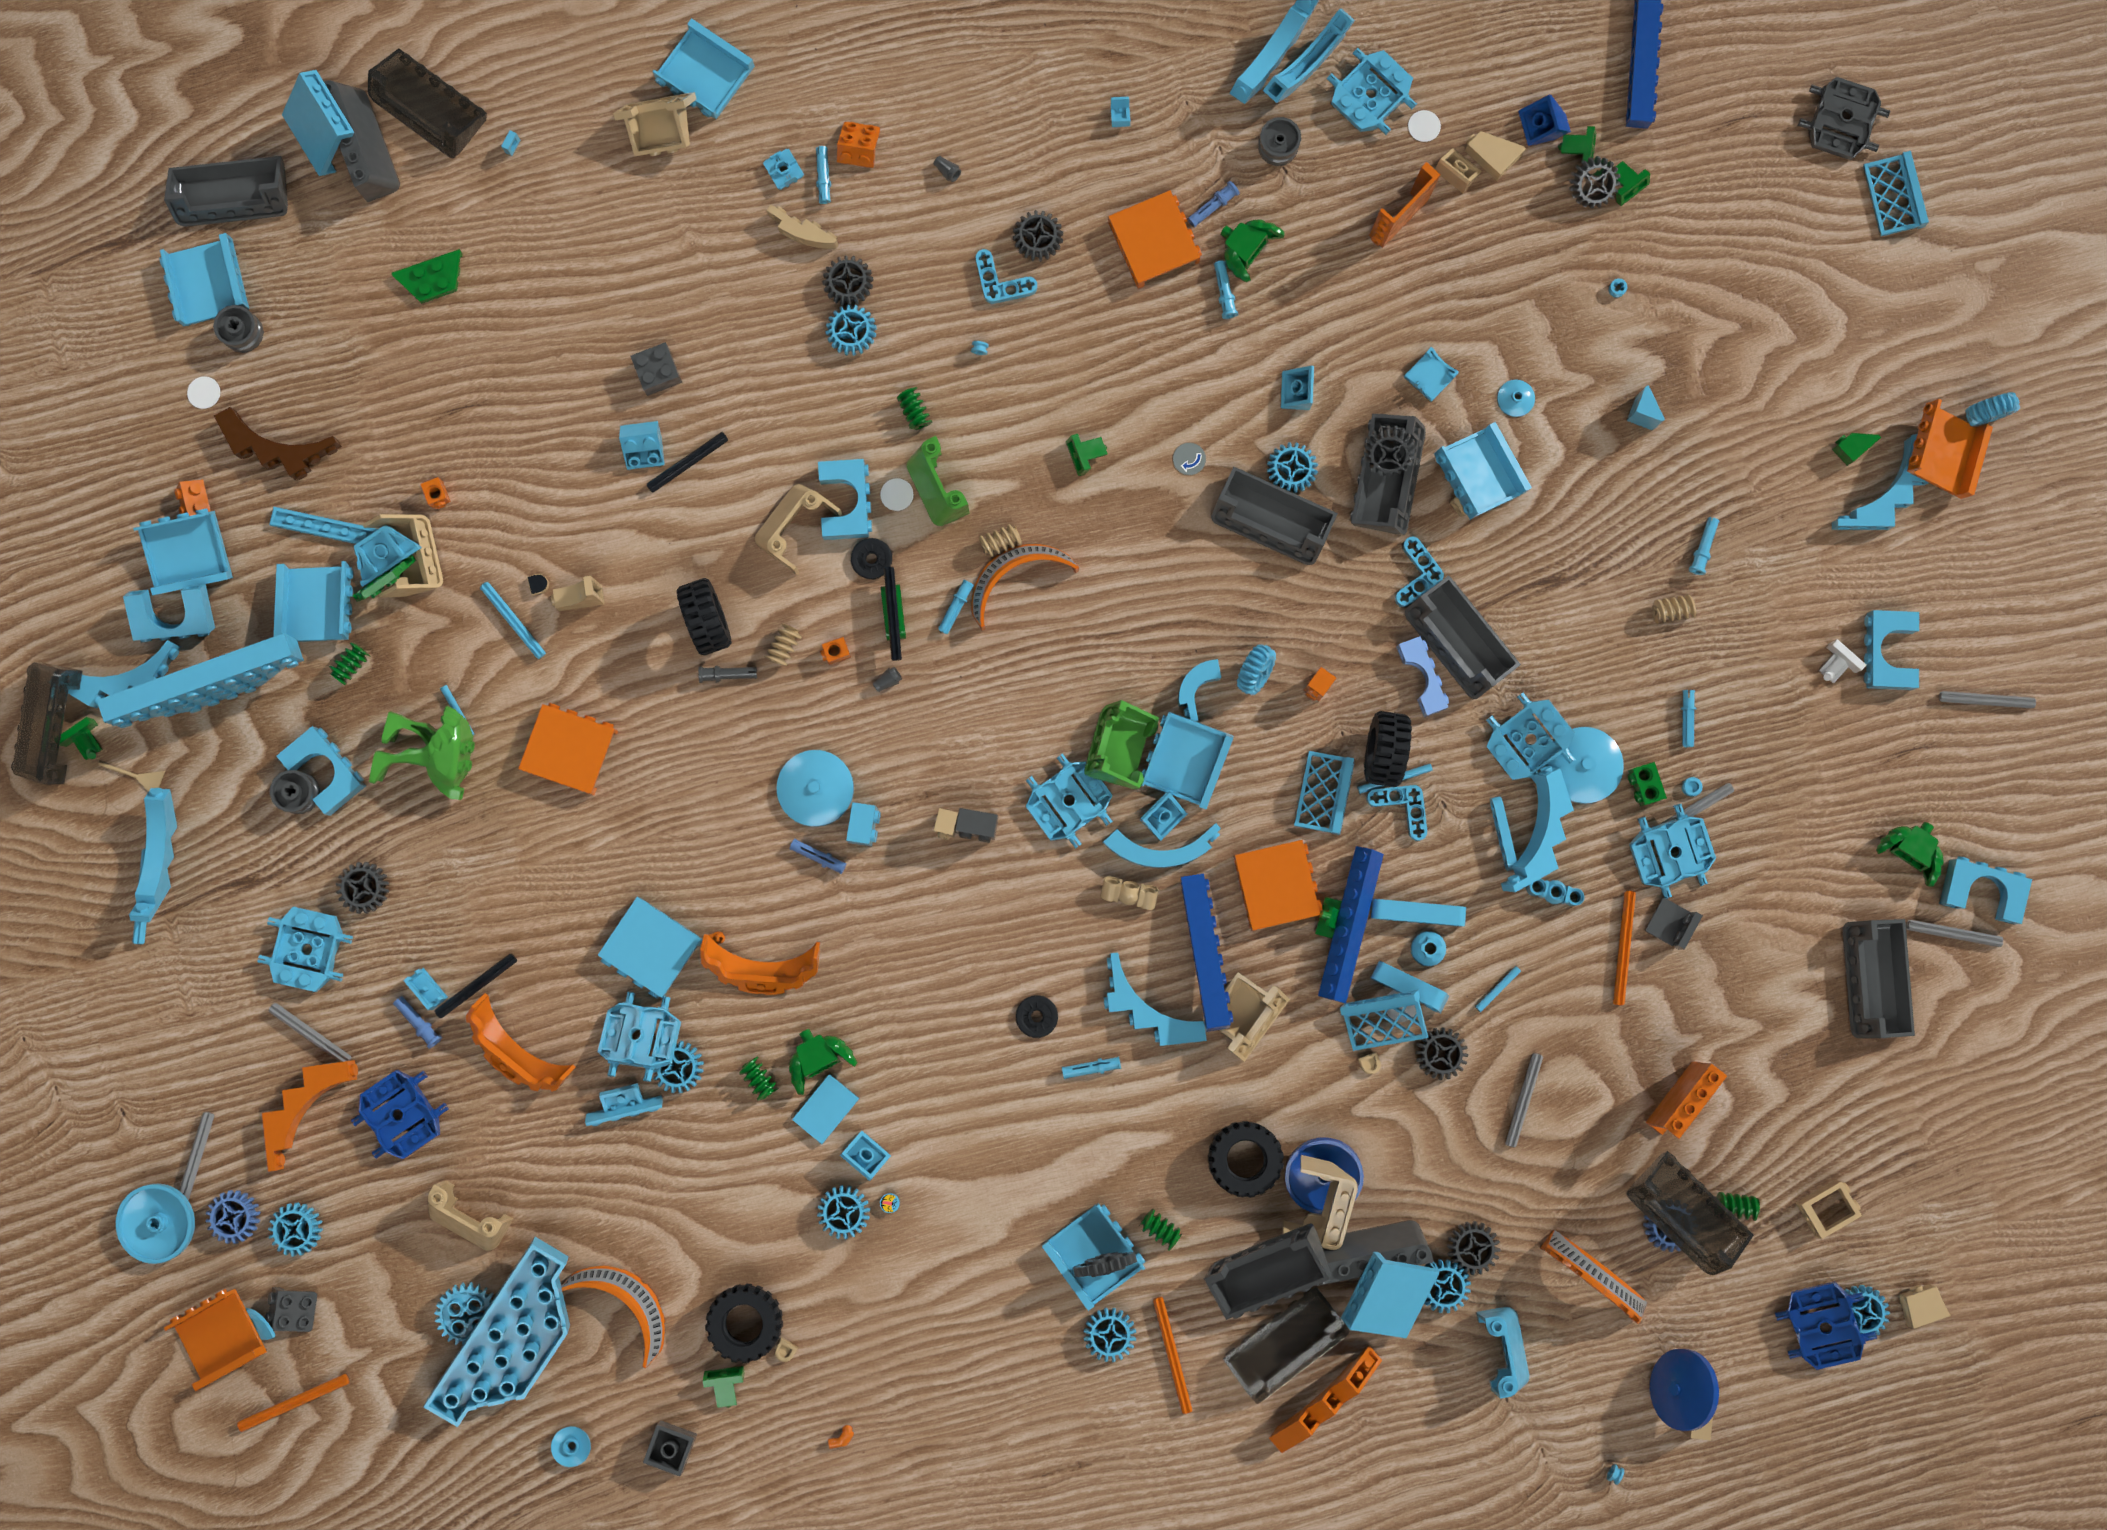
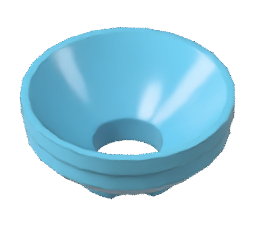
[1411,931,1446,966]

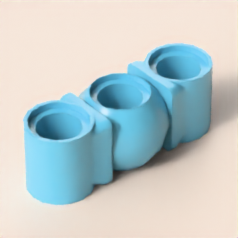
[1526,879,1584,906]

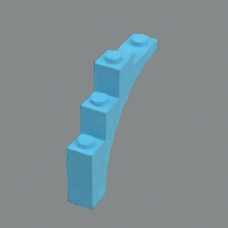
[51,640,181,708]
[1103,952,1207,1046]

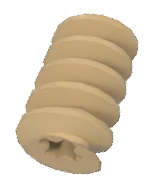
[979,524,1022,557]
[1653,594,1696,624]
[764,623,802,666]

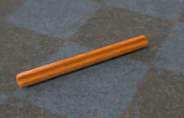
[1613,891,1636,1006]
[1153,1297,1192,1414]
[237,1374,350,1432]

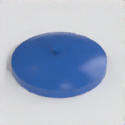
[1285,1137,1364,1214]
[1650,1349,1719,1431]

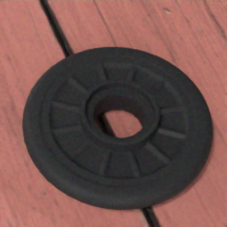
[851,538,892,579]
[1016,995,1058,1038]

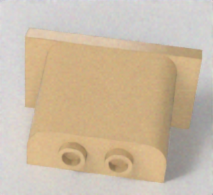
[613,92,697,156]
[1218,972,1290,1062]

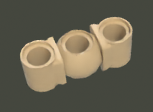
[1100,876,1159,910]

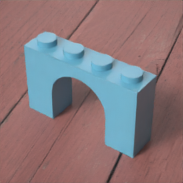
[818,459,872,540]
[123,584,215,642]
[1864,610,1919,690]
[276,726,366,816]
[1939,856,2032,925]

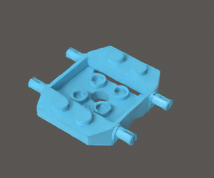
[1327,48,1417,135]
[1486,692,1576,784]
[1026,754,1113,849]
[1629,804,1716,899]
[257,907,353,992]
[597,992,681,1082]

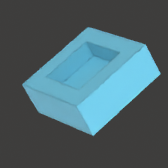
[501,130,521,156]

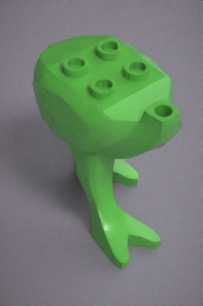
[369,706,475,800]

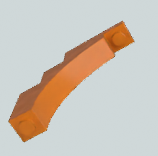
[262,1060,358,1172]
[1269,1346,1382,1453]

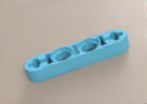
[1490,796,1517,871]

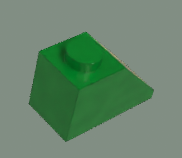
[1832,433,1881,466]

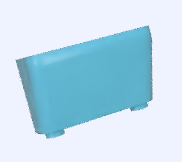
[1476,1307,1529,1399]

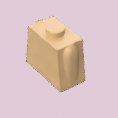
[1899,1284,1951,1329]

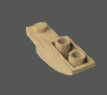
[767,205,838,249]

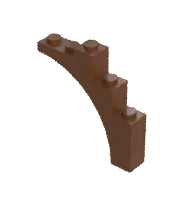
[214,407,342,480]

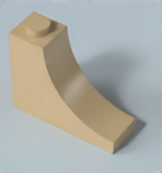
[551,576,604,611]

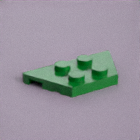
[391,249,462,304]
[352,555,416,602]

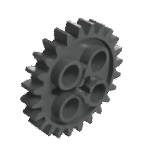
[1073,1252,1137,1277]

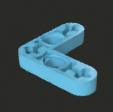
[976,249,1037,304]
[1395,537,1444,607]
[1366,785,1427,841]

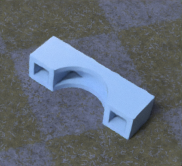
[1396,636,1449,717]

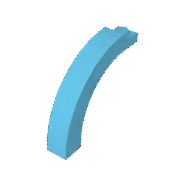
[1263,8,1355,103]
[1103,823,1221,868]

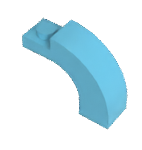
[1178,659,1221,722]

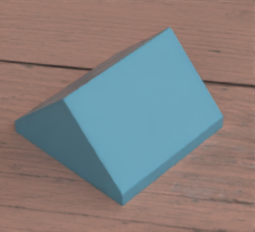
[1281,365,1314,410]
[1627,385,1665,430]
[1140,791,1187,841]
[840,1131,891,1181]

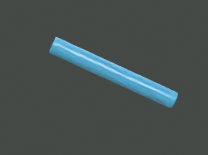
[440,685,475,736]
[1475,966,1521,1012]

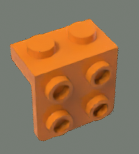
[837,122,880,168]

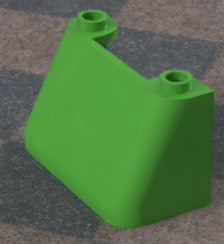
[907,436,970,526]
[1084,700,1159,789]

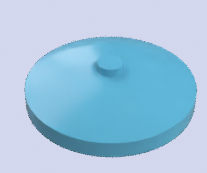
[1545,727,1624,804]
[777,750,854,827]
[116,1183,195,1264]

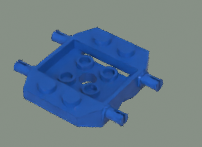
[351,1070,449,1159]
[1775,1281,1877,1370]

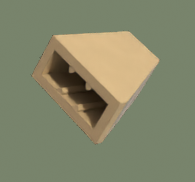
[1465,131,1526,181]

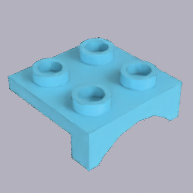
[1404,347,1459,402]

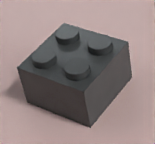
[630,342,683,396]
[955,808,999,843]
[643,1420,697,1476]

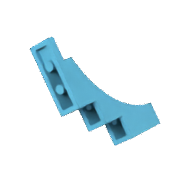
[1229,0,1319,104]
[1832,434,1929,530]
[1501,766,1574,892]
[129,788,177,922]

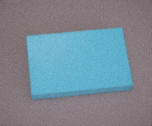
[792,1074,860,1144]

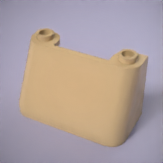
[428,1181,513,1251]

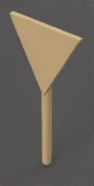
[99,762,165,792]

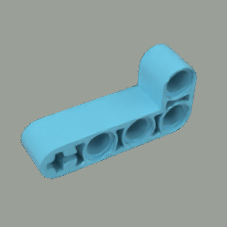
[1371,961,1449,1014]

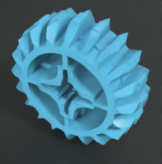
[826,305,877,356]
[1965,392,2020,426]
[1267,442,1318,494]
[1237,644,1276,695]
[653,1041,704,1093]
[817,1185,870,1239]
[268,1202,323,1257]
[1424,1259,1471,1313]
[1836,1285,1890,1335]
[1084,1308,1136,1362]

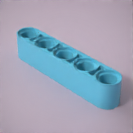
[1371,899,1466,927]

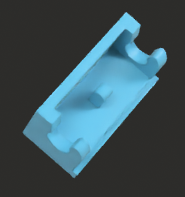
[403,968,448,1010]

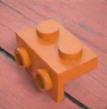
[175,479,211,516]

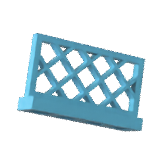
[1863,151,1929,237]
[1294,751,1355,835]
[1340,990,1428,1051]

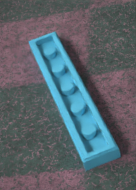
[269,507,378,544]

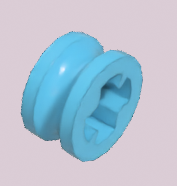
[1609,279,1627,298]
[971,341,989,355]
[1607,1464,1624,1485]

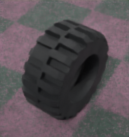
[676,578,732,655]
[1364,711,1412,787]
[1208,1121,1284,1198]
[705,1284,783,1363]

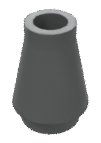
[933,156,961,182]
[873,667,902,692]

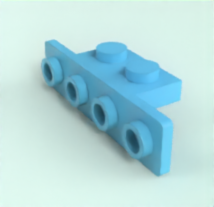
[585,1083,663,1126]

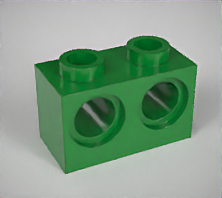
[1628,762,1667,807]

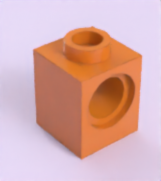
[420,477,451,509]
[820,637,851,665]

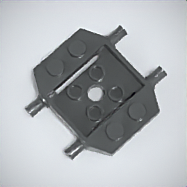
[1798,77,1890,160]

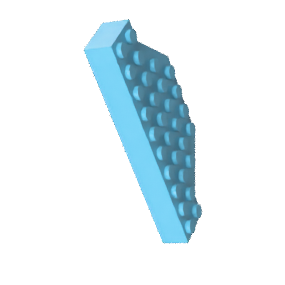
[97,633,304,728]
[424,1237,570,1427]

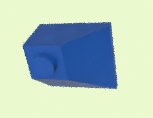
[1518,94,1571,146]

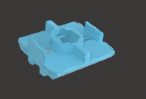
[763,149,804,190]

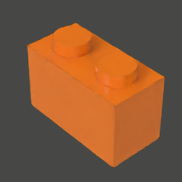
[1304,667,1336,701]

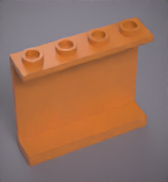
[1369,162,1441,248]
[1108,190,1202,289]
[1907,399,1993,499]
[518,703,618,796]
[1233,840,1322,931]
[1645,1062,1727,1139]
[164,1289,267,1391]

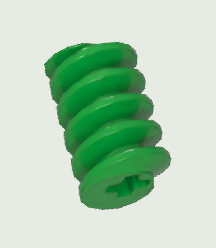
[897,387,933,430]
[329,642,371,685]
[739,1056,779,1101]
[1715,1192,1760,1221]
[1139,1209,1182,1251]

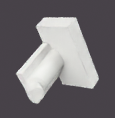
[1819,639,1866,683]

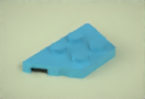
[354,525,422,587]

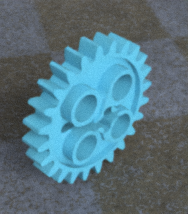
[434,1282,494,1345]

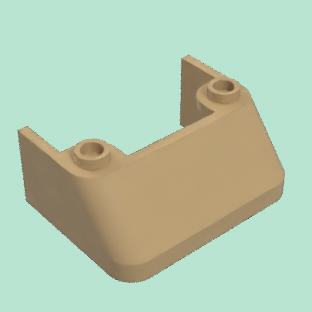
[755,484,843,575]
[363,514,443,597]
[1283,1155,1358,1250]

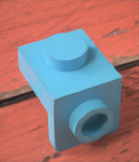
[1111,97,1130,127]

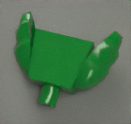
[1221,219,1285,282]
[1876,822,1944,887]
[789,1029,858,1095]

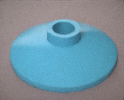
[1497,380,1535,417]
[551,1426,591,1467]

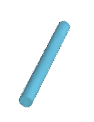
[1357,764,1433,794]

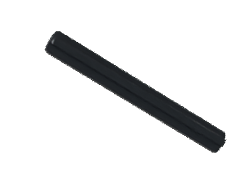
[646,432,728,493]
[884,566,902,661]
[434,954,517,1018]

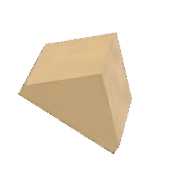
[1435,149,1482,194]

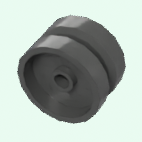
[1258,117,1301,166]
[213,305,264,353]
[270,770,320,814]

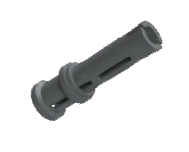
[698,665,757,683]

